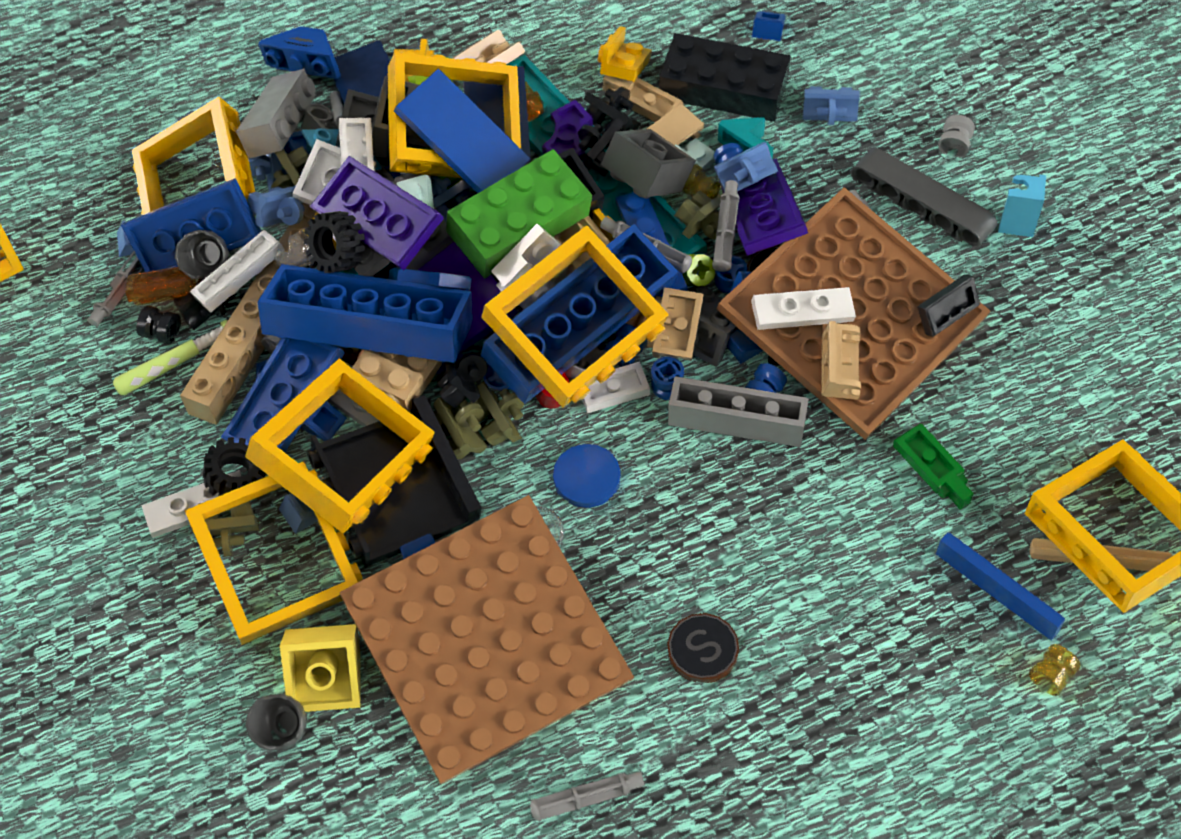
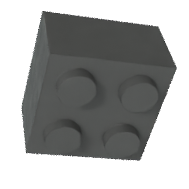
[601,129,696,198]

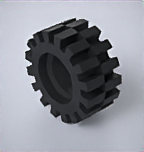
[304,211,365,273]
[203,437,266,496]

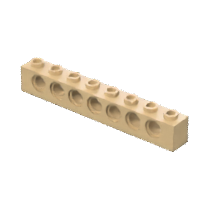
[180,203,316,425]

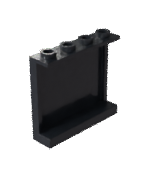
[307,395,482,567]

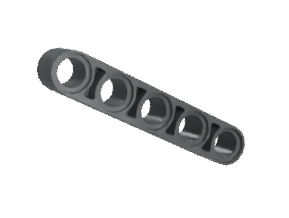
[851,148,997,250]

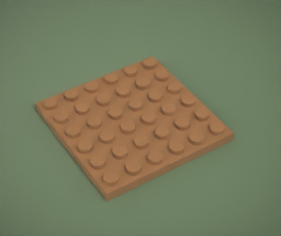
[717,187,991,440]
[339,495,634,785]

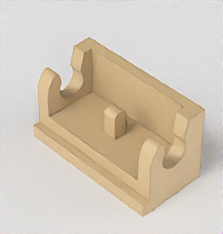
[647,103,704,145]
[822,321,861,400]

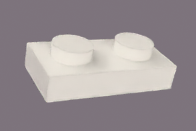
[582,362,650,413]

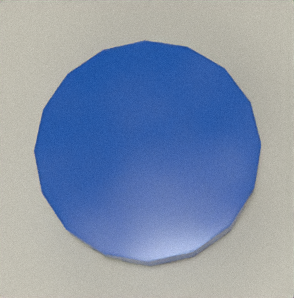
[553,444,621,508]

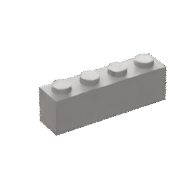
[236,69,316,159]
[668,376,809,447]

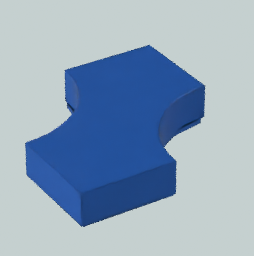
[388,268,472,290]

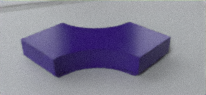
[542,99,593,160]

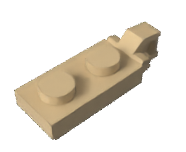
[602,75,683,122]

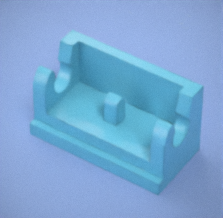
[998,174,1046,237]

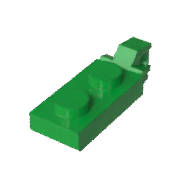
[893,423,974,510]

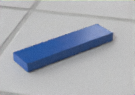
[936,532,1065,641]

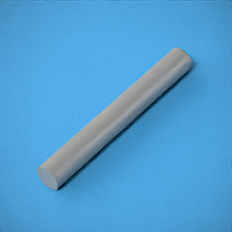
[329,91,344,127]

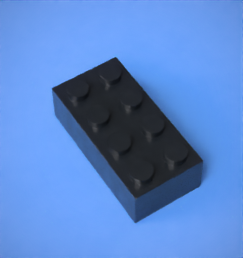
[659,33,791,122]

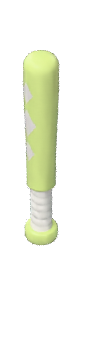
[113,319,228,395]

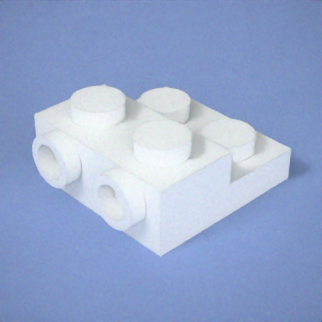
[293,139,376,205]
[491,224,569,310]

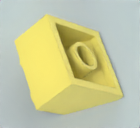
[280,624,361,712]

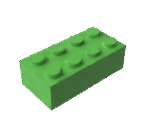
[446,149,592,279]

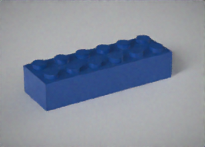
[480,224,678,404]
[258,264,473,363]

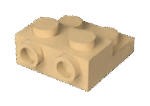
[352,350,442,412]

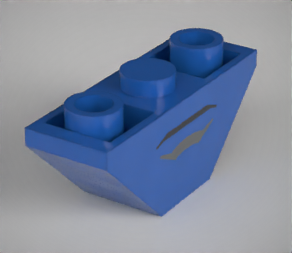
[258,26,341,79]

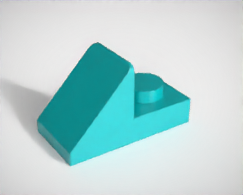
[717,117,774,159]

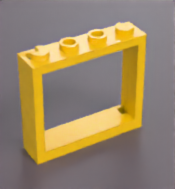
[388,51,521,178]
[132,97,255,215]
[481,225,669,408]
[245,358,435,534]
[1024,439,1181,613]
[185,461,363,645]

